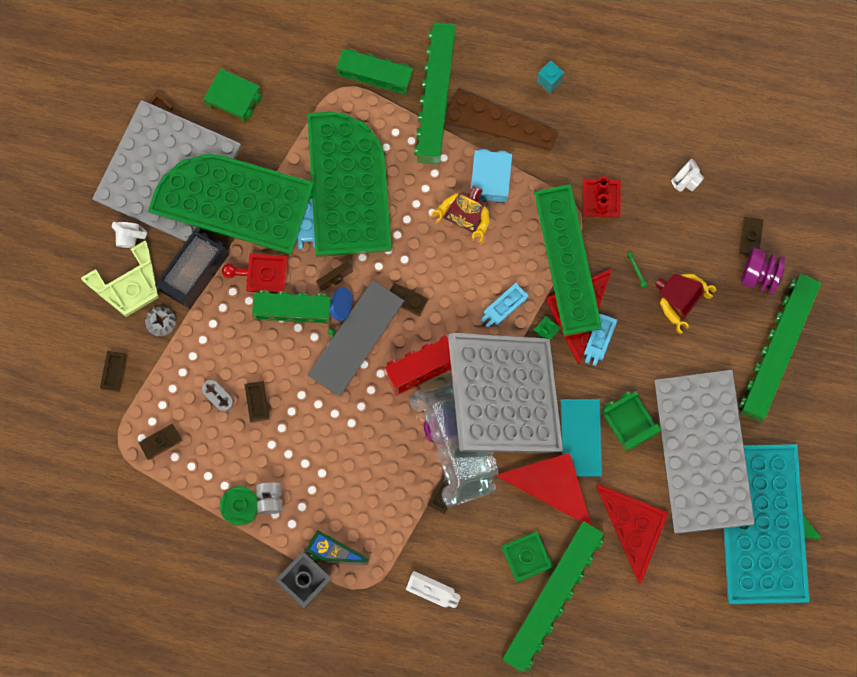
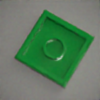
[501,531,553,584]

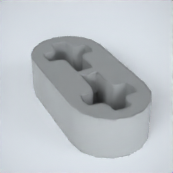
[202,380,234,412]

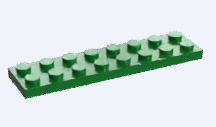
[534,184,602,337]

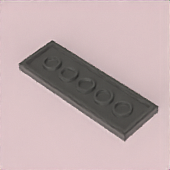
[308,280,405,397]

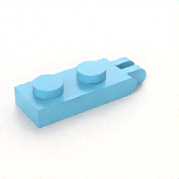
[481,283,529,328]
[584,314,617,366]

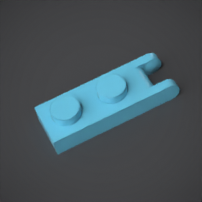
[298,199,315,250]

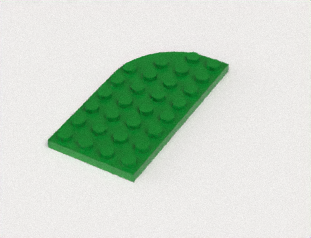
[307,112,392,257]
[147,154,315,255]

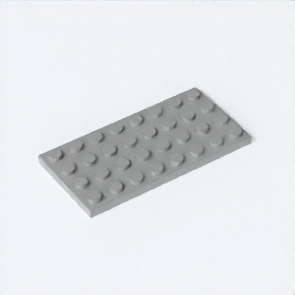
[655,370,754,534]

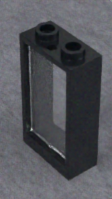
[155,230,229,309]

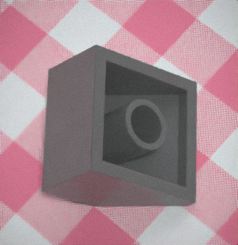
[275,552,332,611]

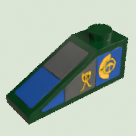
[305,530,370,565]

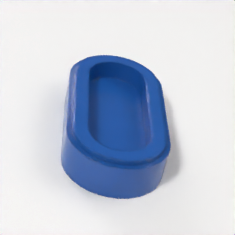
[329,287,353,321]

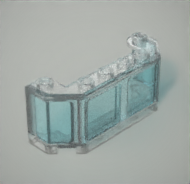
[409,382,498,508]

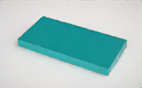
[560,399,602,477]

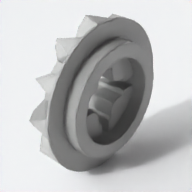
[145,306,176,336]

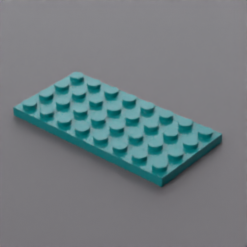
[723,444,809,605]

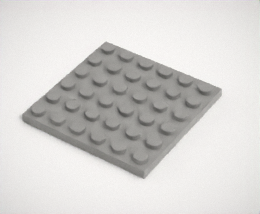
[92,100,242,242]
[448,333,563,453]

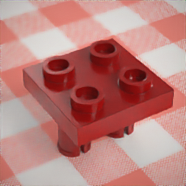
[582,176,621,218]

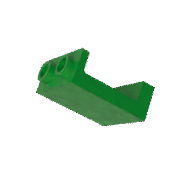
[203,68,262,123]
[602,391,661,453]

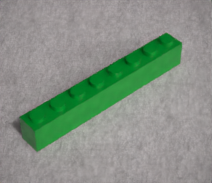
[414,22,455,165]
[739,274,821,423]
[502,521,605,673]

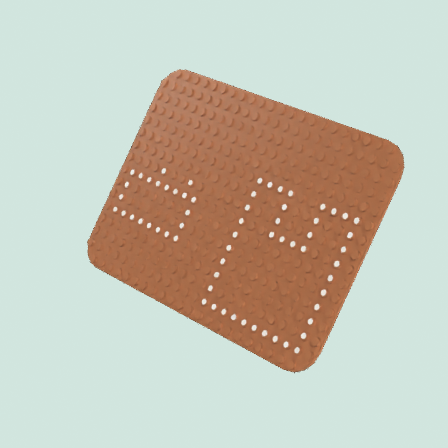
[118,86,583,590]

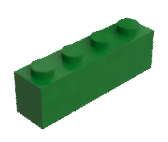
[336,49,413,95]
[252,290,331,324]

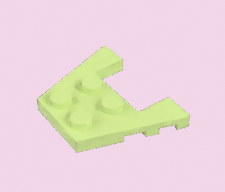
[81,241,159,317]

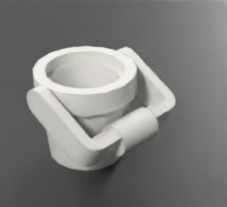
[671,159,704,192]
[112,222,147,248]

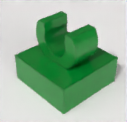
[533,316,560,341]

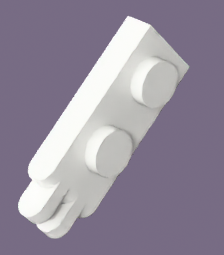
[406,571,461,608]

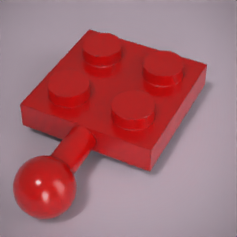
[222,253,288,294]

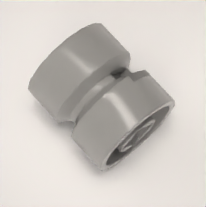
[256,483,283,514]

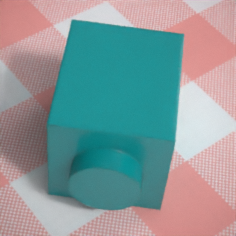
[537,61,564,93]

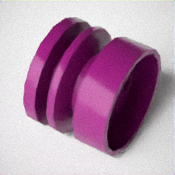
[741,247,785,295]

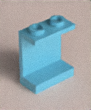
[471,149,512,203]

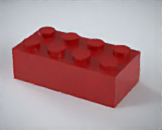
[384,334,451,396]

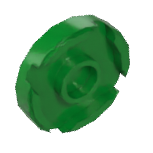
[220,486,258,526]

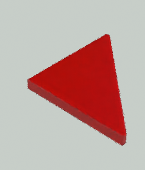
[545,269,612,364]
[497,453,592,526]
[596,484,668,584]

